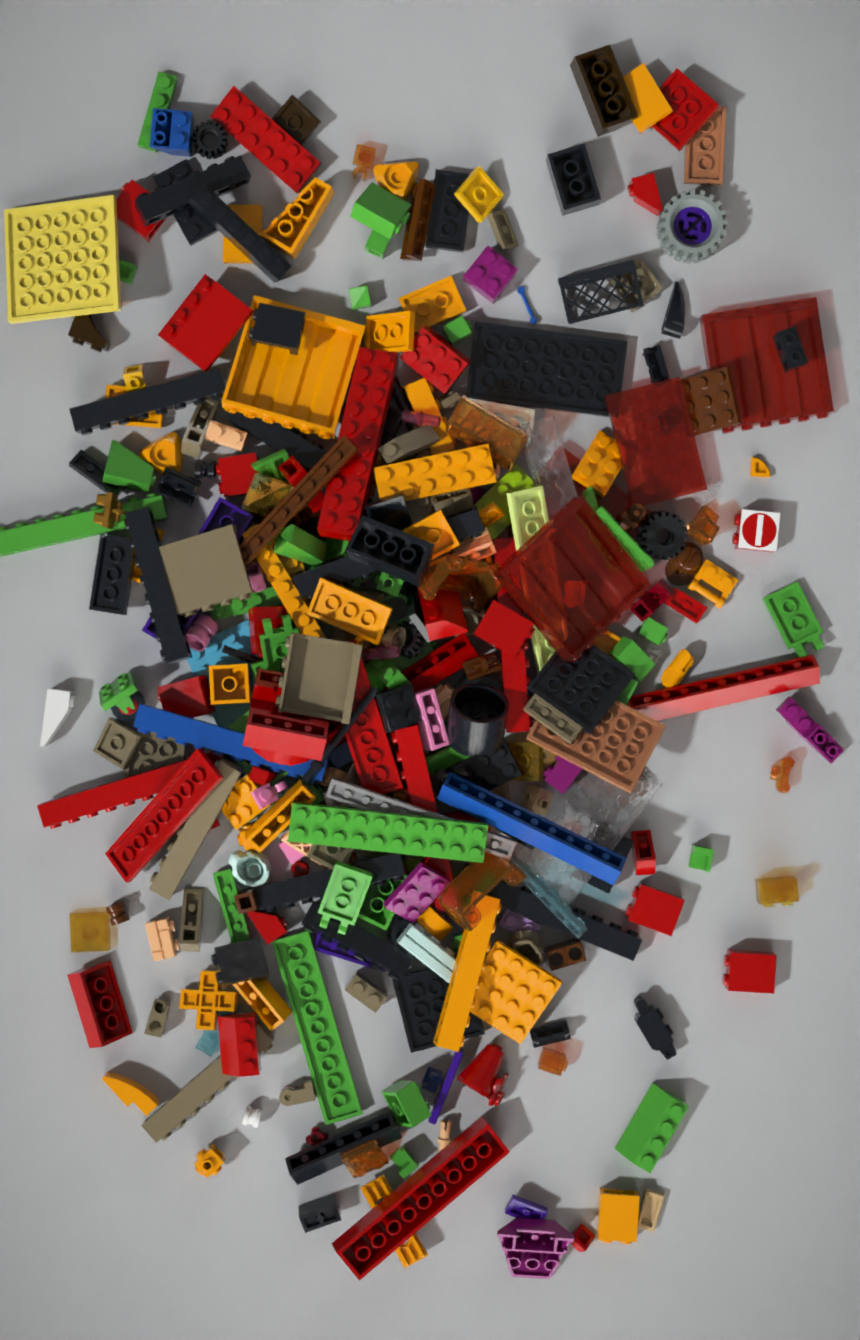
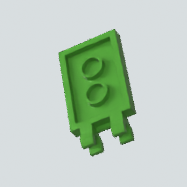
[762,581,824,658]
[259,614,299,673]
[318,860,373,935]

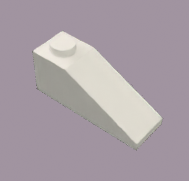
[40,688,76,747]

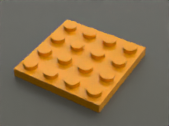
[470,939,562,1044]

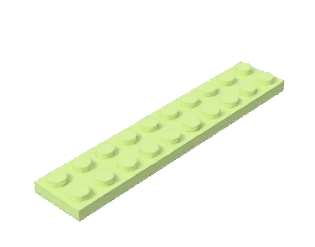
[506,485,568,674]

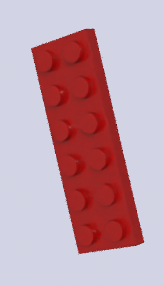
[210,86,322,193]

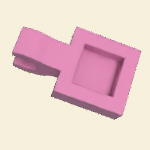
[251,781,288,809]

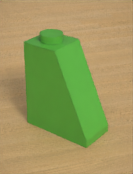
[102,440,156,493]
[273,524,327,566]

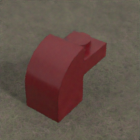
[630,579,675,622]

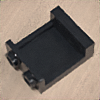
[249,303,306,355]
[211,937,269,989]

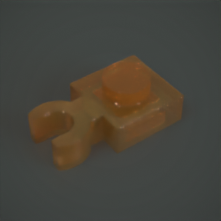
[353,144,376,181]

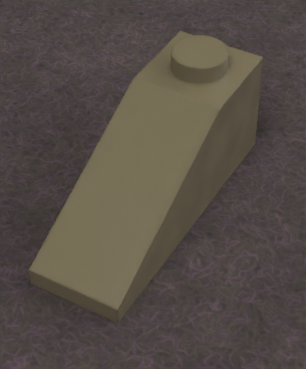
[181,398,219,459]
[378,424,440,465]
[179,889,203,952]

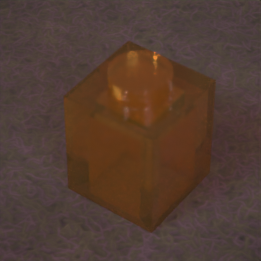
[537,1047,568,1076]

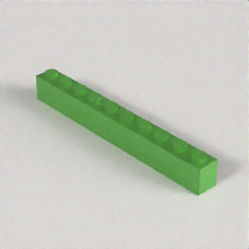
[0,493,169,557]

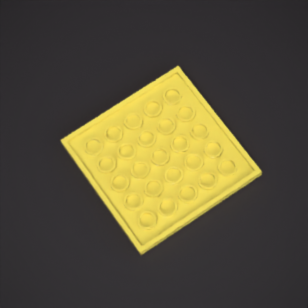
[4,195,121,324]

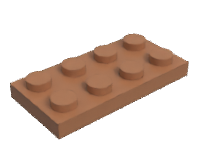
[683,107,726,186]

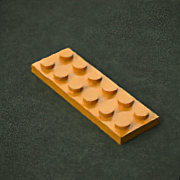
[373,443,497,502]

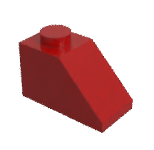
[627,173,663,216]
[631,830,656,875]
[246,909,289,945]

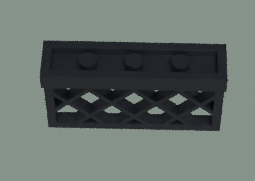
[558,260,644,324]

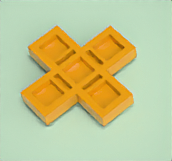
[179,971,238,1031]

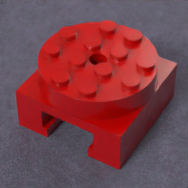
[243,668,329,766]

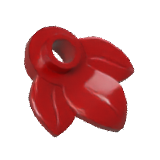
[489,1073,509,1107]

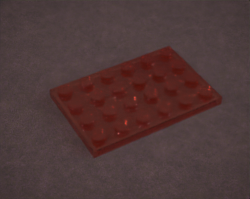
[604,377,707,506]

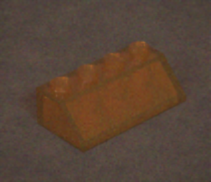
[445,395,530,471]

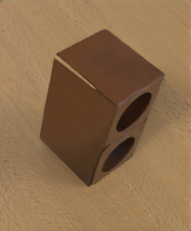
[544,938,586,971]

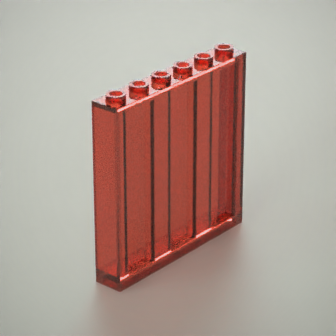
[699,297,834,434]
[493,496,651,662]

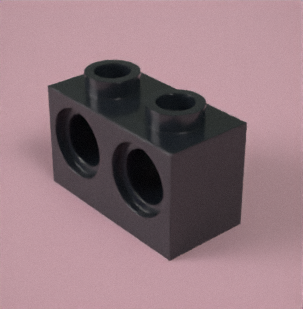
[772,326,808,373]

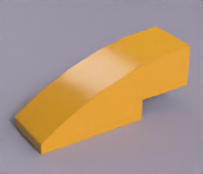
[102,1072,160,1116]

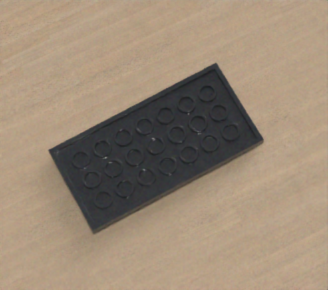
[466,322,628,418]

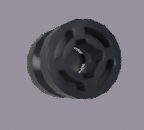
[195,459,216,479]

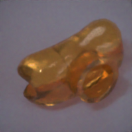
[770,756,795,793]

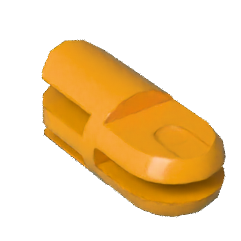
[661,649,695,688]

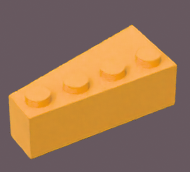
[259,177,335,259]

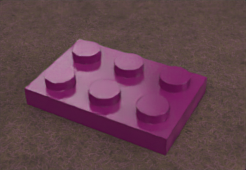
[383,862,450,923]

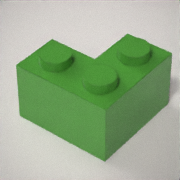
[365,651,410,695]

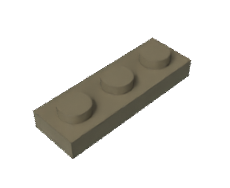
[523,694,583,745]

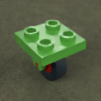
[99,671,145,721]

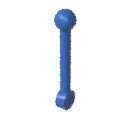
[517,286,538,324]

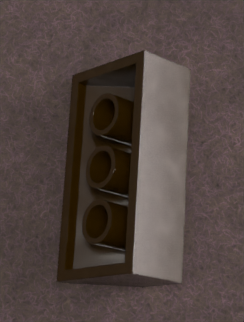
[570,45,638,137]

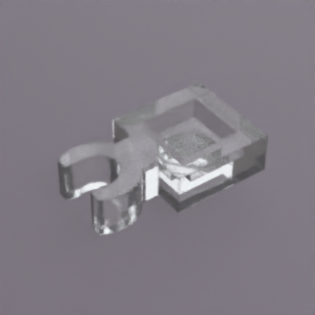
[690,473,723,508]

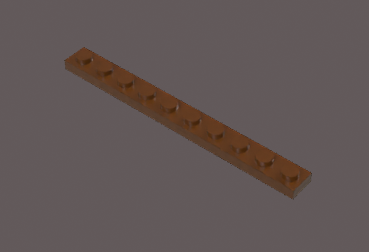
[240,435,359,569]

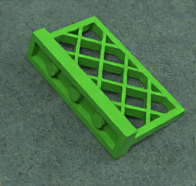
[588,505,654,575]

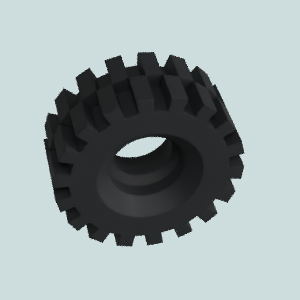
[636,510,688,560]

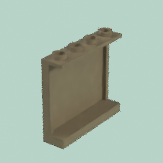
[158,524,255,618]
[275,632,363,724]

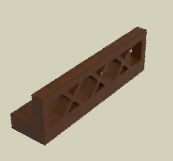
[400,179,436,261]

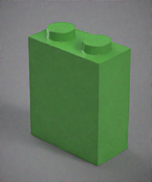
[350,182,412,239]

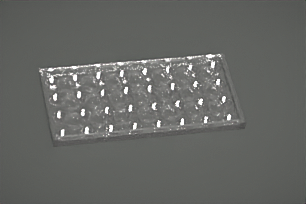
[511,769,663,906]

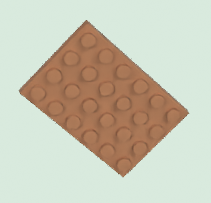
[526,700,666,794]

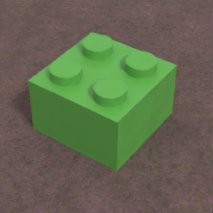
[381,1080,432,1127]

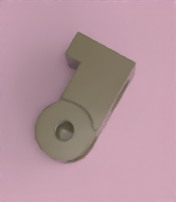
[144,998,170,1038]
[279,1078,317,1106]

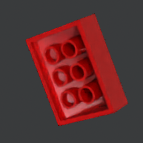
[158,274,254,372]

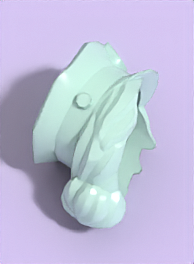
[229,850,273,887]

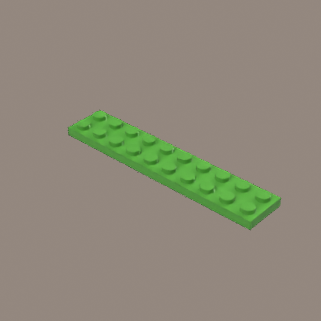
[288,801,488,863]
[272,930,363,1125]

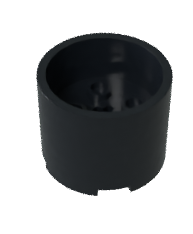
[446,683,509,757]

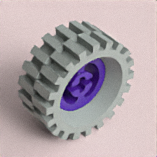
[656,189,728,264]

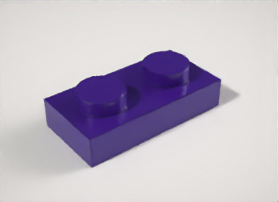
[505,1194,548,1220]

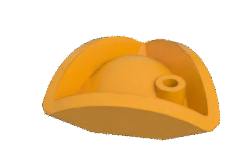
[373,161,419,201]
[138,432,183,475]

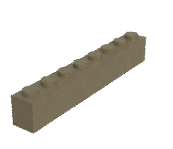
[149,756,244,900]
[141,1021,274,1143]

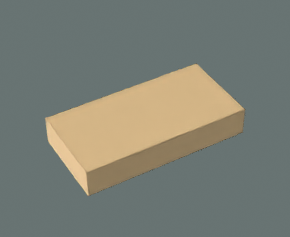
[638,1188,665,1232]

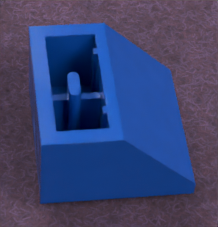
[150,108,195,157]

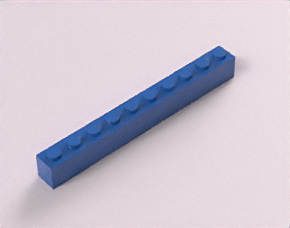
[133,703,329,783]
[437,772,627,885]

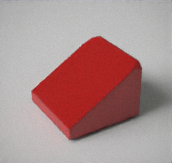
[249,766,278,785]
[570,1223,595,1252]

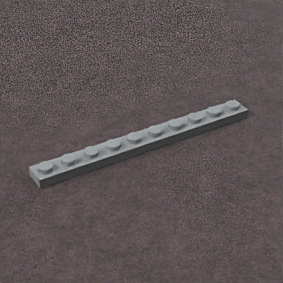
[325,777,517,860]

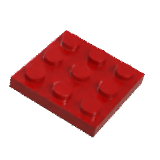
[651,68,720,152]

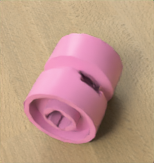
[186,615,219,651]

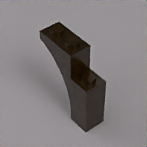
[68,314,110,353]

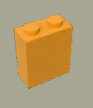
[596,1188,640,1244]

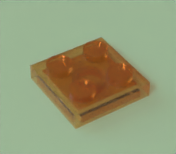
[340,1139,389,1179]

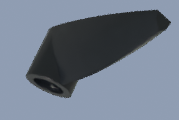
[661,281,685,339]

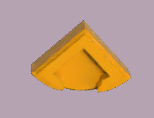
[750,457,770,478]

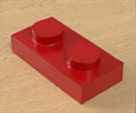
[664,587,707,624]

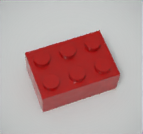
[400,325,472,394]

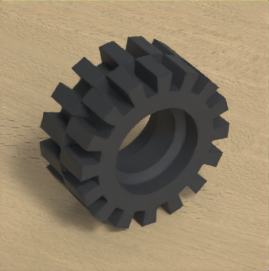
[192,120,228,159]
[394,621,427,658]

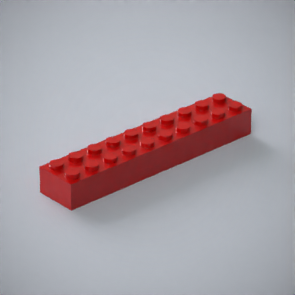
[317,347,399,541]
[331,1116,510,1281]

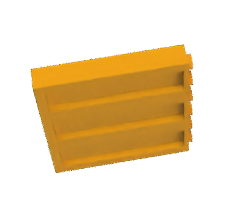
[221,295,366,439]

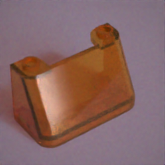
[418,554,509,610]
[438,852,527,931]

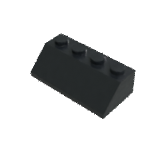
[345,515,435,587]

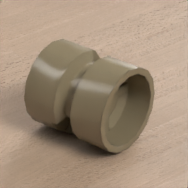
[371,623,406,651]

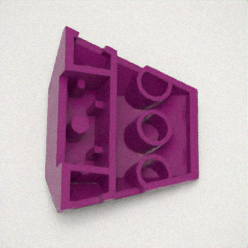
[497,1218,575,1279]

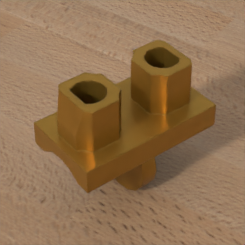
[93,492,127,529]

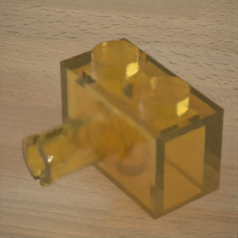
[755,876,799,907]

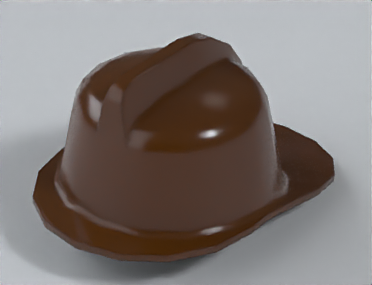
[665,542,703,586]

